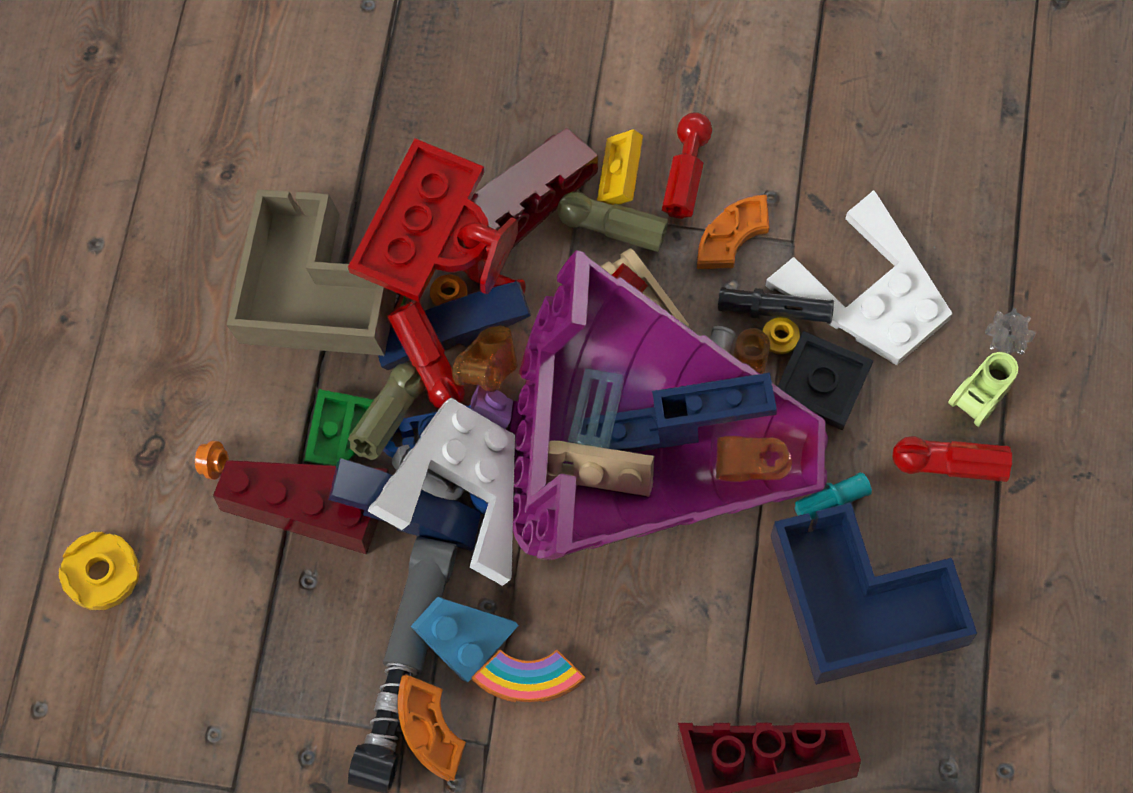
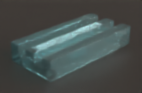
[568,368,624,449]

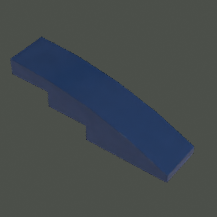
[378,281,531,370]
[328,458,481,551]

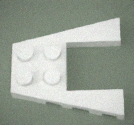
[765,190,953,365]
[368,398,515,585]

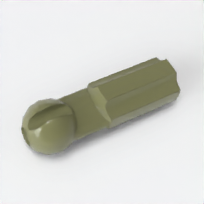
[557,191,668,252]
[348,363,425,460]

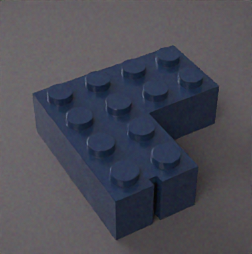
[771,503,977,685]

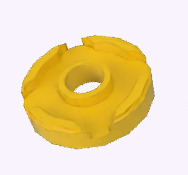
[59,532,140,610]

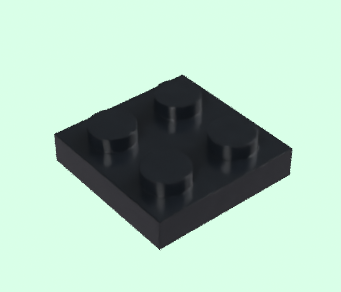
[777,331,874,430]

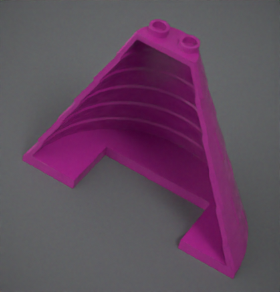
[508,250,828,560]

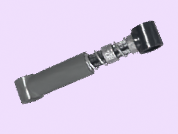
[348,536,457,793]

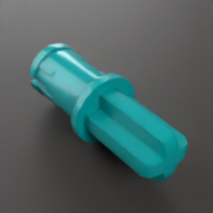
[794,472,872,520]

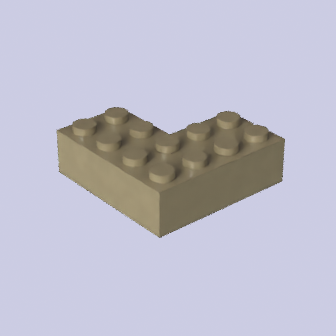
[227,189,397,356]

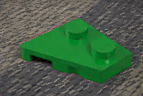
[304,389,373,466]

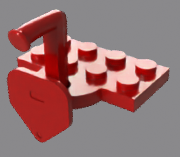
[348,138,526,302]

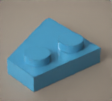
[411,597,519,682]

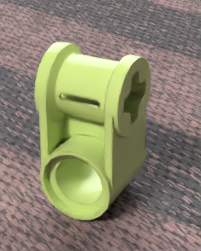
[948,352,1018,427]

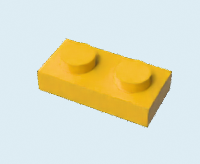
[597,129,643,205]

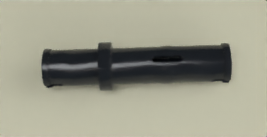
[718,287,834,324]

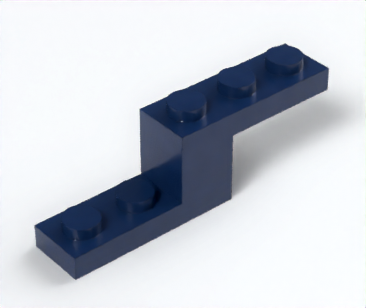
[577,373,777,453]

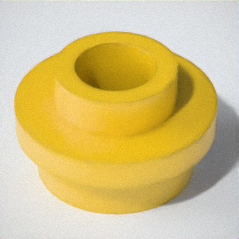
[762,317,800,354]

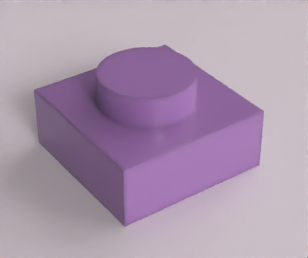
[470,385,513,429]

